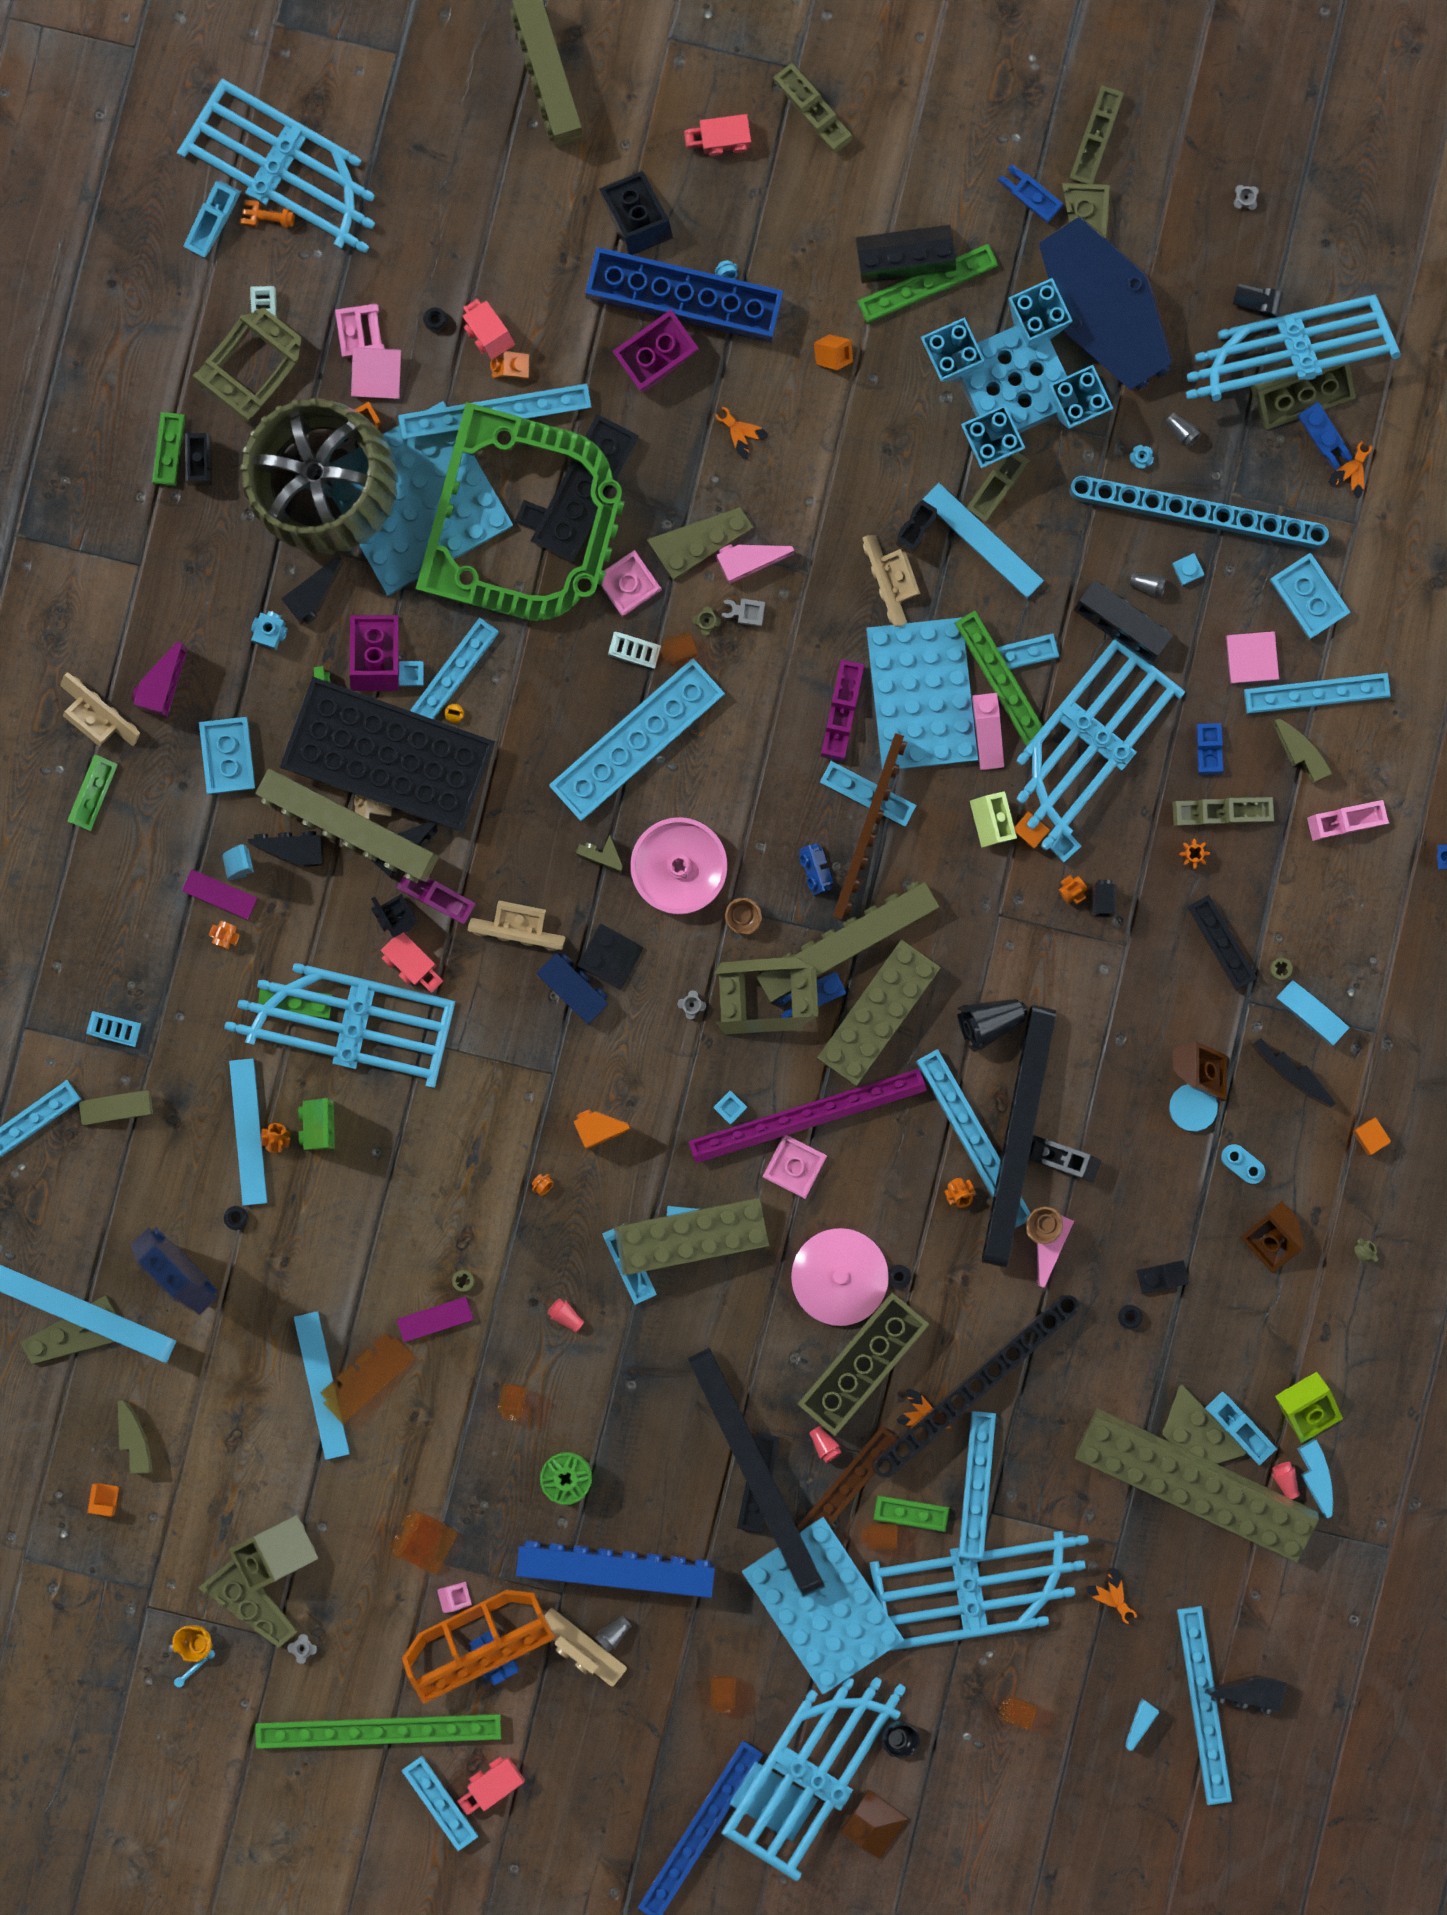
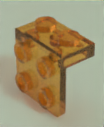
[390,1509,457,1574]

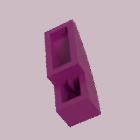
[396,872,476,924]

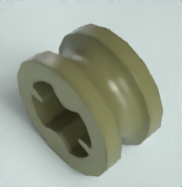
[1270,958,1293,980]
[452,1270,475,1292]

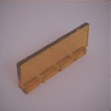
[320,1333,414,1425]

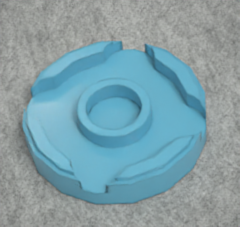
[1169,1084,1218,1131]

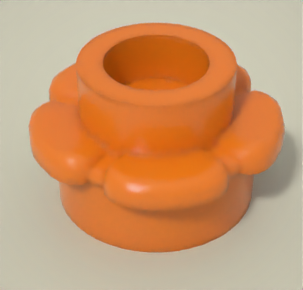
[532,1174,554,1196]

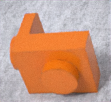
[490,351,529,379]

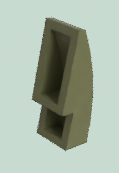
[967,452,1030,522]
[1272,718,1332,784]
[79,1090,153,1126]
[118,1400,153,1474]

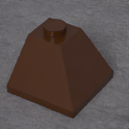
[1173,1042,1227,1101]
[1240,1201,1304,1273]
[840,1790,908,1859]

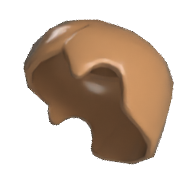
[725,898,762,935]
[1027,1206,1063,1244]

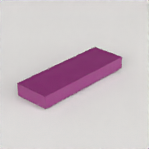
[182,869,258,920]
[397,1297,474,1342]

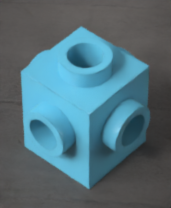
[251,611,288,651]

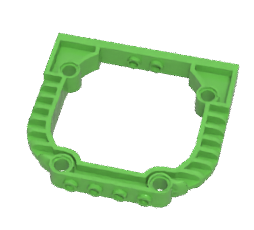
[416,402,625,621]

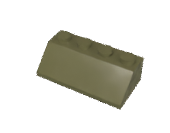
[1251,347,1356,430]

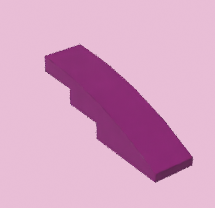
[820,660,864,762]

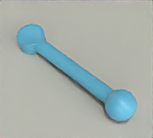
[174,1650,215,1687]

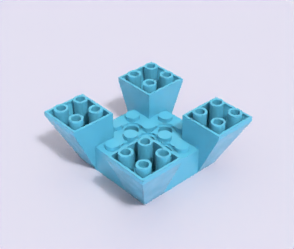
[921,278,1113,468]

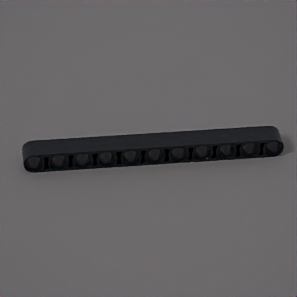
[982,1005,1056,1268]
[872,1295,1079,1478]
[688,1347,825,1598]

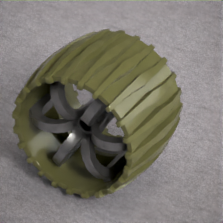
[240,398,398,554]

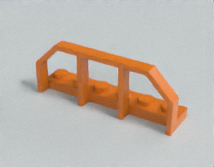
[402,1590,556,1704]

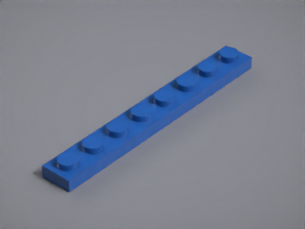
[638,1740,763,1915]

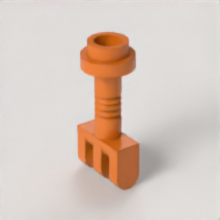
[240,200,295,228]

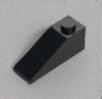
[281,555,344,624]
[1028,1135,1102,1183]

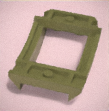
[193,308,301,421]
[714,957,818,1035]

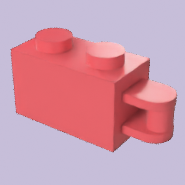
[684,114,751,156]
[463,299,515,360]
[380,932,443,993]
[457,1756,525,1815]

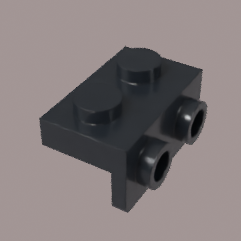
[371,894,418,938]

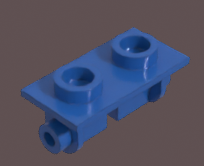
[799,843,834,896]

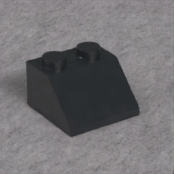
[577,923,643,990]

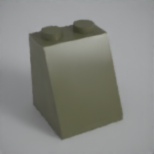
[229,1515,319,1593]

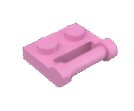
[335,304,385,358]

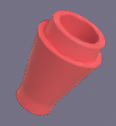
[547,1298,584,1333]
[809,1425,842,1463]
[1272,1462,1300,1499]

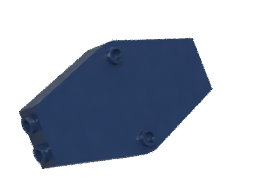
[1038,217,1173,391]
[131,1227,218,1315]

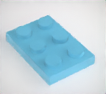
[1270,553,1350,640]
[199,717,256,795]
[730,1761,818,1841]

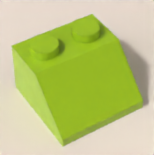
[1275,1372,1343,1443]

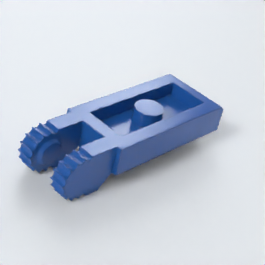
[998,164,1063,224]
[1297,402,1352,470]
[776,972,846,1018]

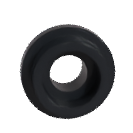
[423,307,447,332]
[224,1206,248,1230]
[888,1265,911,1289]
[1118,1305,1142,1329]

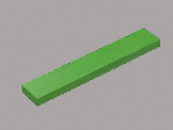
[857,244,998,324]
[954,611,1043,746]

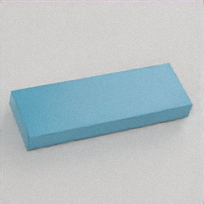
[997,634,1059,670]

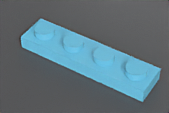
[820,761,917,827]
[402,1756,478,1851]

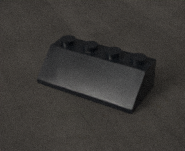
[855,225,956,284]

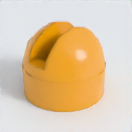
[445,704,464,724]

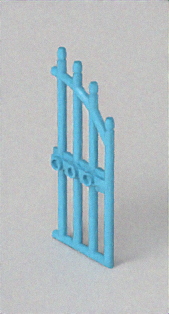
[177,79,375,253]
[1186,294,1401,401]
[1016,639,1185,850]
[224,963,456,1088]
[869,1531,1089,1651]
[721,1677,906,1881]

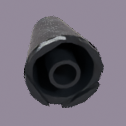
[957,999,1027,1052]

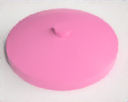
[631,818,727,915]
[791,1228,888,1326]

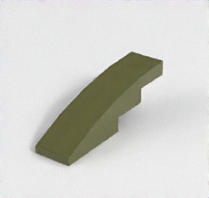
[773,63,853,154]
[1070,85,1124,184]
[1172,797,1274,826]

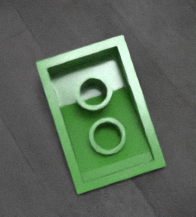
[298,1098,335,1150]

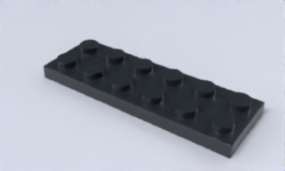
[531,414,639,563]

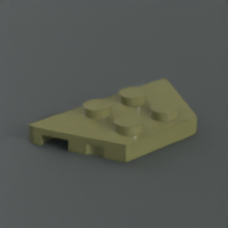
[1162,1384,1247,1464]

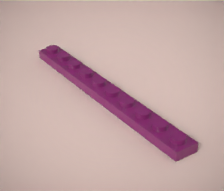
[689,1069,927,1164]

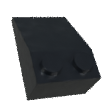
[599,171,673,255]

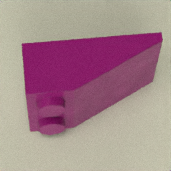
[612,310,699,394]
[349,615,399,691]
[132,641,188,718]

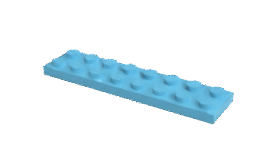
[549,658,725,821]

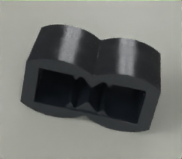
[896,500,937,554]
[1090,880,1117,917]

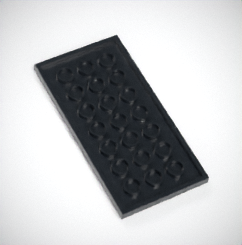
[279,676,495,833]

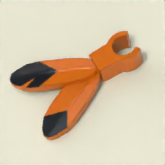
[715,407,768,459]
[1328,441,1372,498]
[896,1389,951,1429]
[1086,1568,1137,1624]

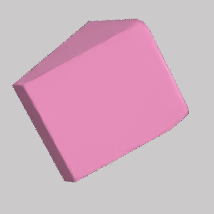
[437,1582,472,1613]

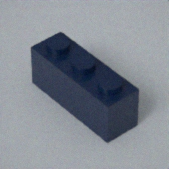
[536,953,609,1025]

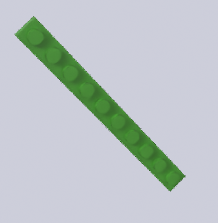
[255,1714,501,1748]

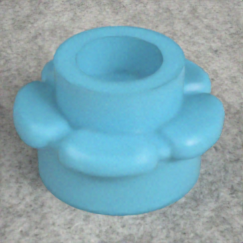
[715,261,738,279]
[1130,445,1154,469]

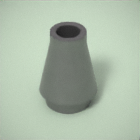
[1165,413,1201,447]
[1129,572,1167,598]
[595,1616,631,1652]

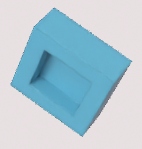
[1172,553,1205,586]
[399,661,424,686]
[1050,834,1081,863]
[713,1091,747,1125]

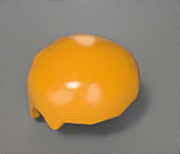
[172,1625,212,1662]

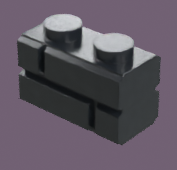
[185,433,213,486]

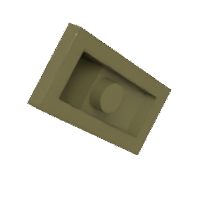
[576,835,623,873]

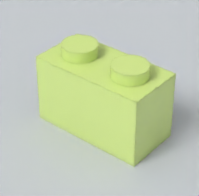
[970,791,1017,848]

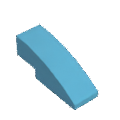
[183,180,241,257]
[222,844,254,881]
[1276,980,1350,1046]
[602,1224,657,1305]
[1205,1392,1277,1466]
[1297,1439,1333,1518]

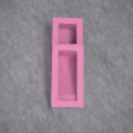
[1307,800,1389,841]

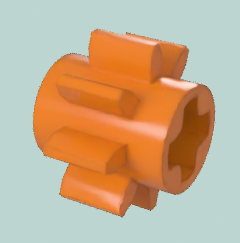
[1179,839,1210,870]
[1058,875,1089,905]
[209,921,240,950]
[261,1123,291,1153]
[944,1178,976,1208]

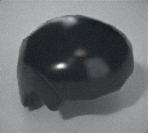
[881,1721,921,1758]

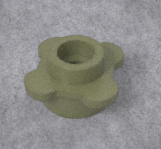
[692,606,721,635]
[1355,1238,1378,1263]

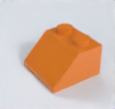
[574,1109,631,1149]

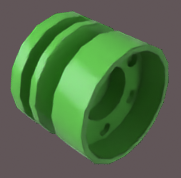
[540,1452,592,1504]

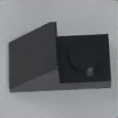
[1136,1260,1189,1294]

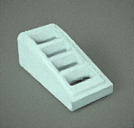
[250,286,276,338]
[608,632,661,669]

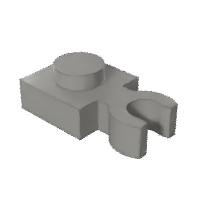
[722,599,765,627]

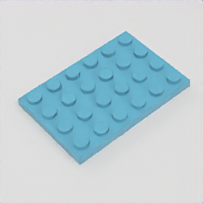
[866,618,978,770]
[742,1517,904,1694]

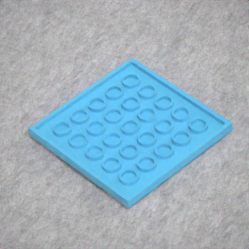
[321,401,514,596]

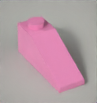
[717,544,794,584]
[971,693,1004,770]
[1036,1215,1074,1288]

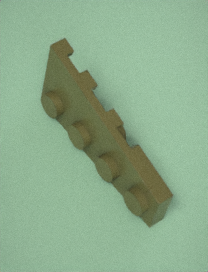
[1062,183,1111,239]
[647,507,753,581]
[20,1295,117,1364]
[198,1559,298,1648]

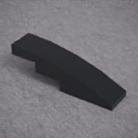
[1251,1038,1336,1107]

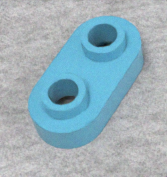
[1221,1144,1265,1184]

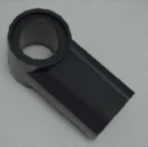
[1232,283,1283,318]

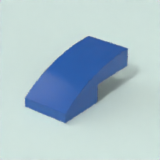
[1197,723,1223,776]

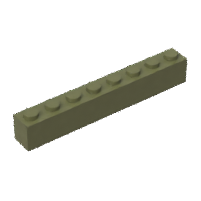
[255,768,439,883]
[756,881,939,1003]

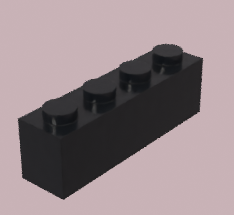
[1073,580,1173,665]

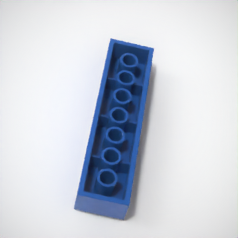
[585,247,783,343]
[516,1540,715,1598]

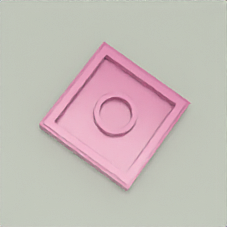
[351,347,401,399]
[600,550,662,617]
[1226,631,1279,684]
[762,1135,827,1199]

